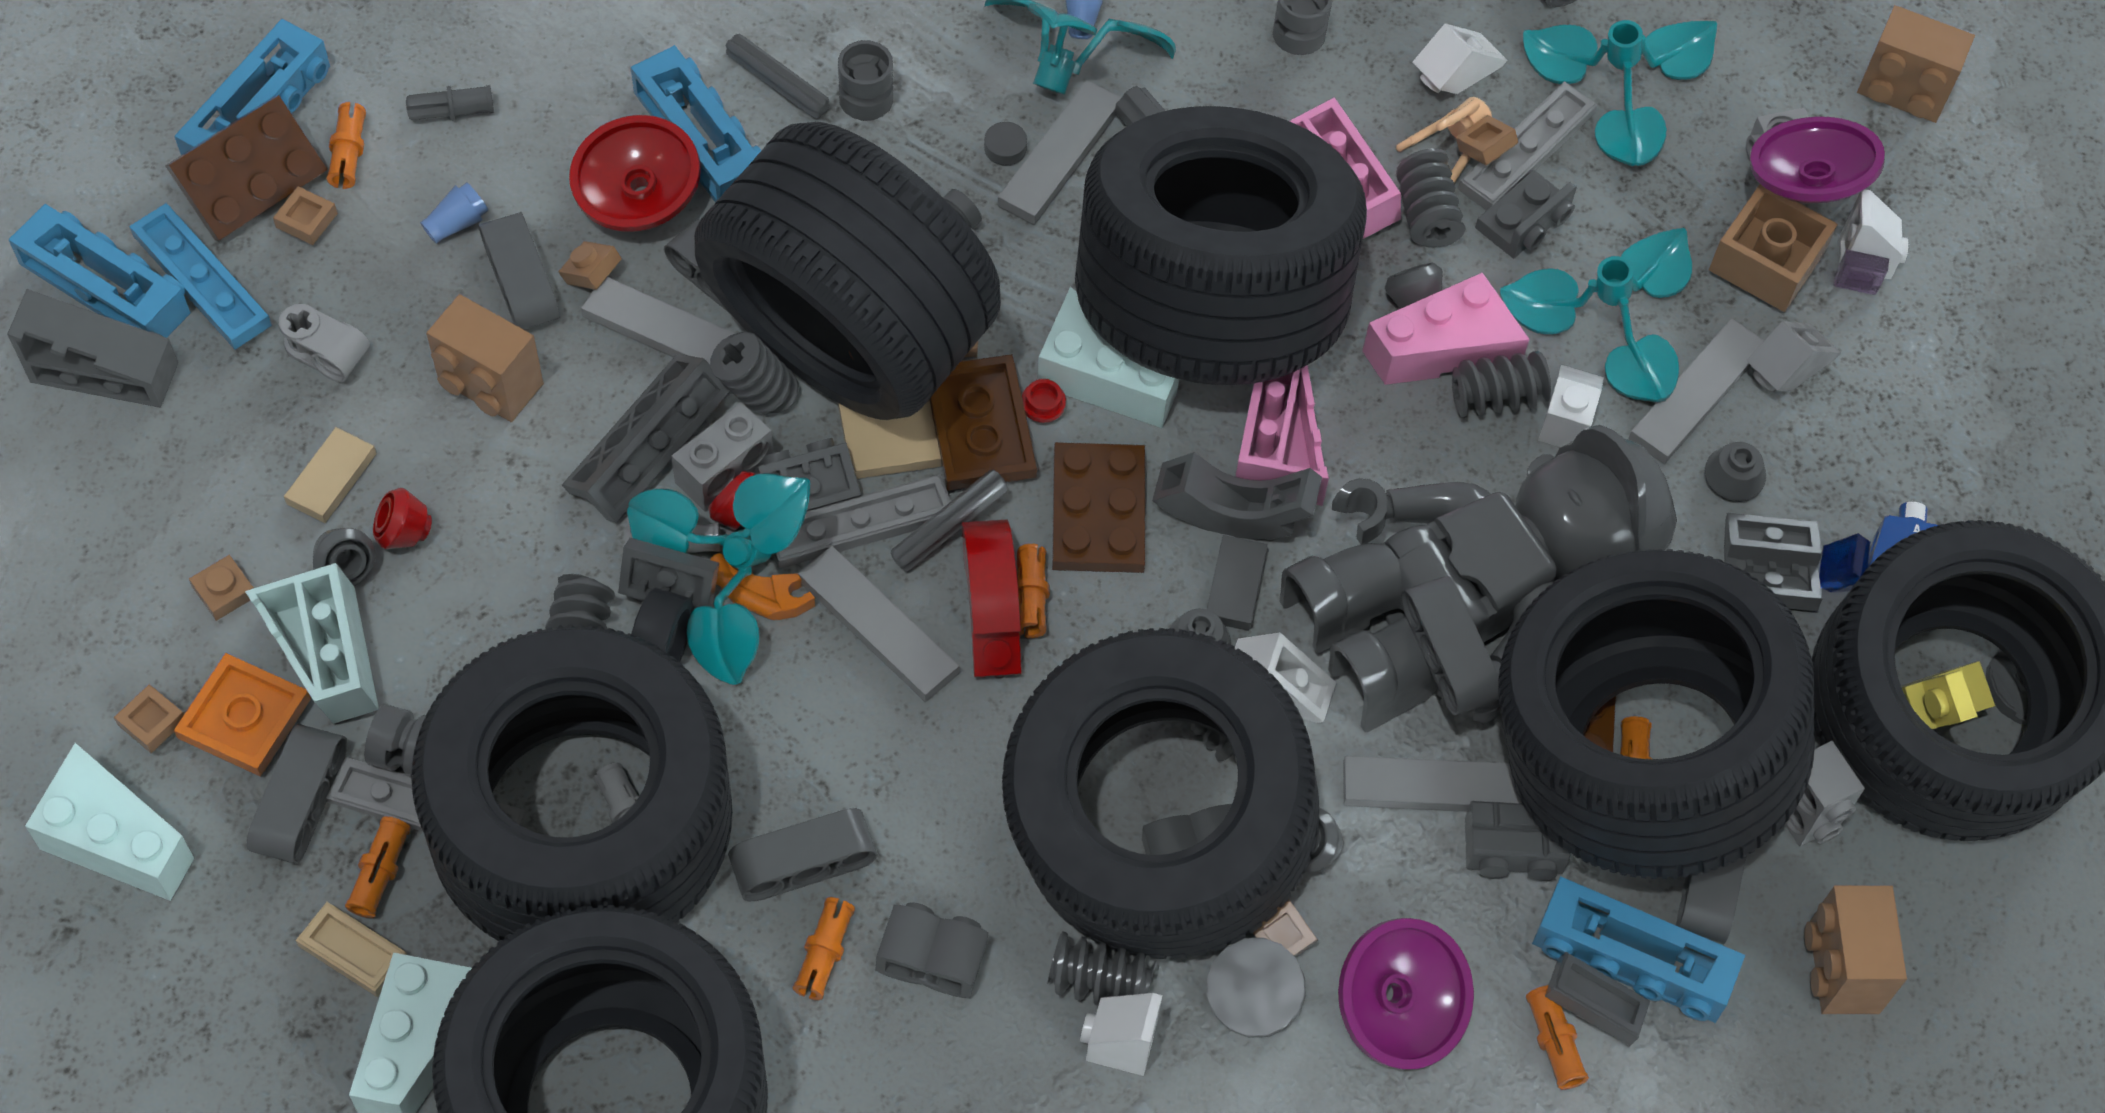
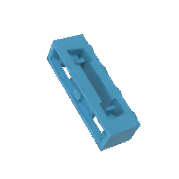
[174,19,330,155]
[631,45,761,203]
[8,204,190,338]
[1532,876,1745,1023]

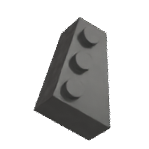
[7,289,178,408]

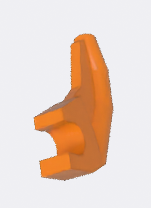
[710,553,815,620]

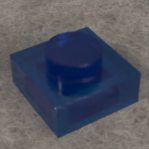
[1819,533,1871,593]

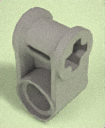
[279,304,370,382]

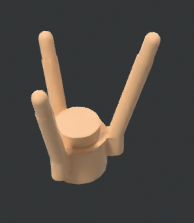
[1396,97,1492,184]

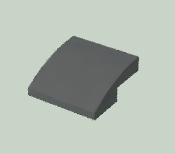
[1724,513,1822,612]

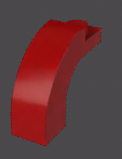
[962,519,1021,677]

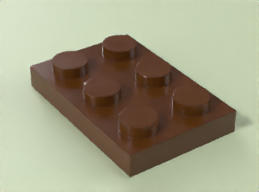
[165,95,327,241]
[929,354,1037,491]
[1052,442,1145,573]

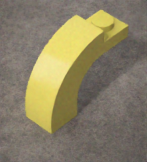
[1901,661,1995,729]

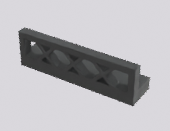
[562,354,730,522]

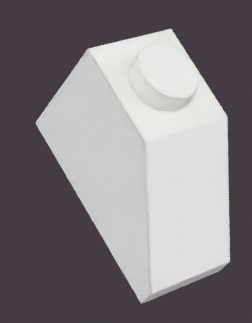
[1413,23,1508,94]
[1838,189,1908,280]
[1538,365,1604,447]
[1235,632,1337,723]
[1080,993,1163,1076]

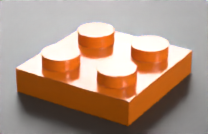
[174,653,311,777]

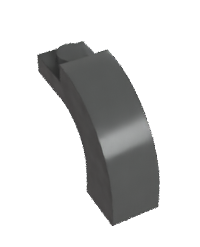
[1152,452,1322,539]

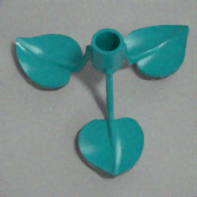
[985,0,1176,95]
[1523,20,1717,166]
[1500,228,1692,402]
[627,473,810,685]

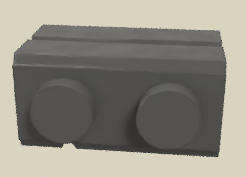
[1465,801,1570,880]

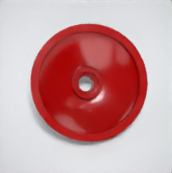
[569,115,701,232]

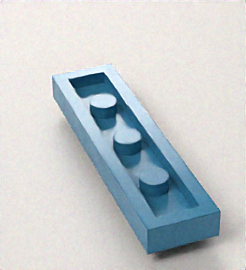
[129,203,272,350]

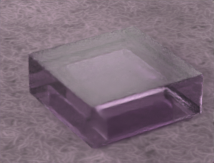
[1833,249,1889,295]

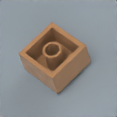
[1857,5,1975,123]
[1709,184,1838,312]
[426,294,544,422]
[1804,885,1907,1014]

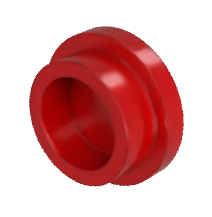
[1022,379,1066,423]

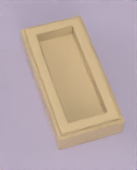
[284,427,376,523]
[296,902,407,997]

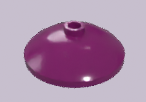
[1750,117,1885,203]
[1338,918,1474,1069]

